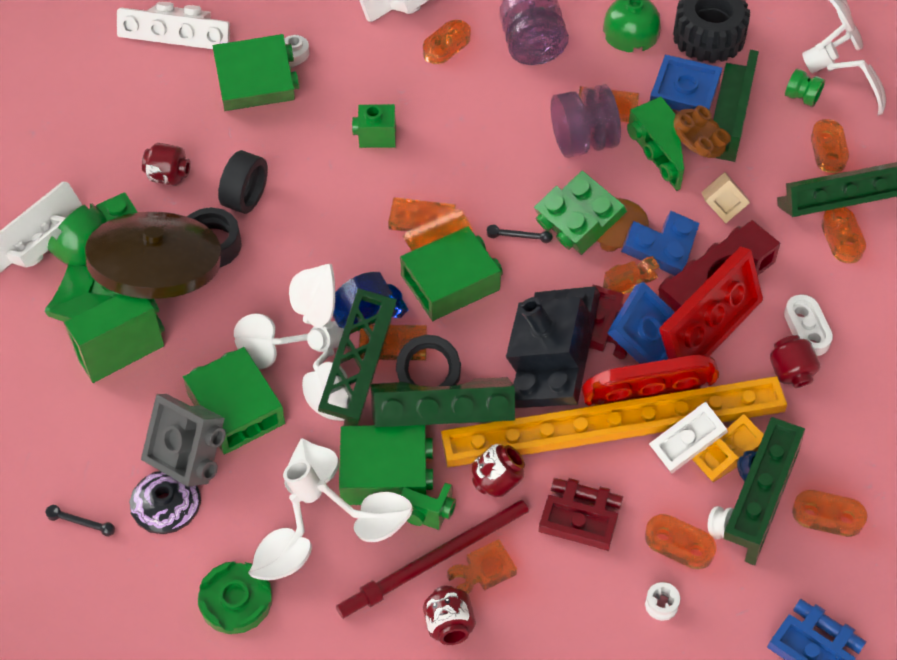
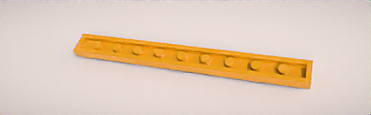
[441,376,787,468]

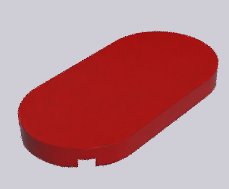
[582,355,719,406]

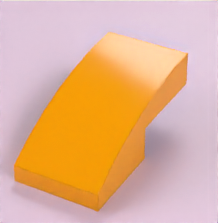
[692,414,764,482]

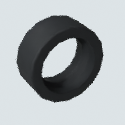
[218,150,268,214]
[187,207,242,268]
[396,334,461,387]

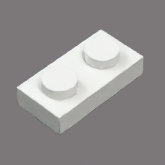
[649,402,728,474]

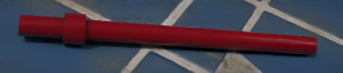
[336,500,529,619]

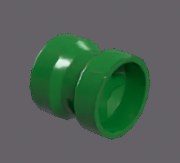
[785,68,825,107]

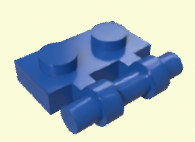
[767,599,867,660]

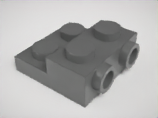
[141,394,226,487]

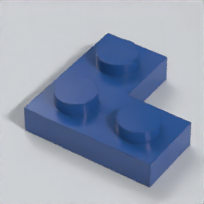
[621,211,700,276]

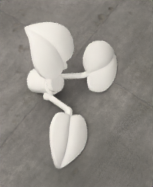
[802,0,886,116]
[234,264,350,421]
[248,438,413,580]

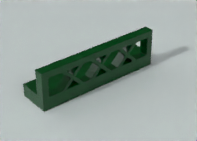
[713,49,759,162]
[777,162,897,217]
[318,288,397,426]
[723,417,805,565]

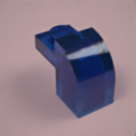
[333,272,409,332]

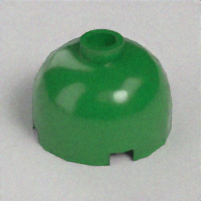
[603,0,661,52]
[47,203,107,267]

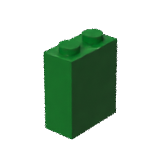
[212,34,299,112]
[400,226,503,322]
[64,294,165,383]
[183,347,285,455]
[339,425,433,505]

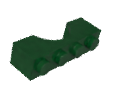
[371,377,515,427]

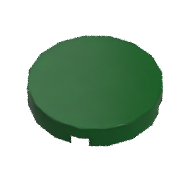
[198,561,272,634]

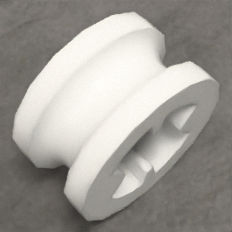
[708,506,734,540]
[645,582,681,621]

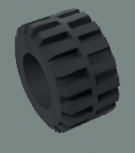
[673,0,750,63]

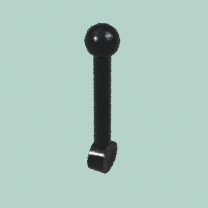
[487,225,553,243]
[45,505,115,536]

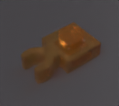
[603,256,660,294]
[447,539,517,594]

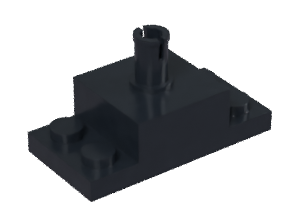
[506,286,600,408]

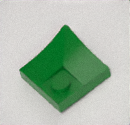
[44,265,119,322]

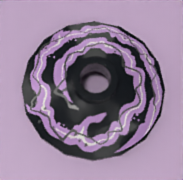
[129,471,201,534]

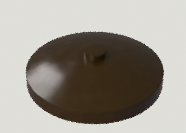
[85,212,221,299]

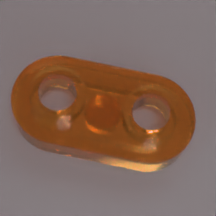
[423,20,471,64]
[811,119,849,173]
[821,207,866,264]
[792,490,868,537]
[645,514,717,569]

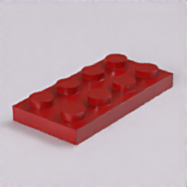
[659,247,763,359]

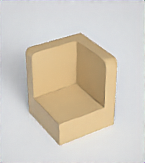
[701,172,750,223]

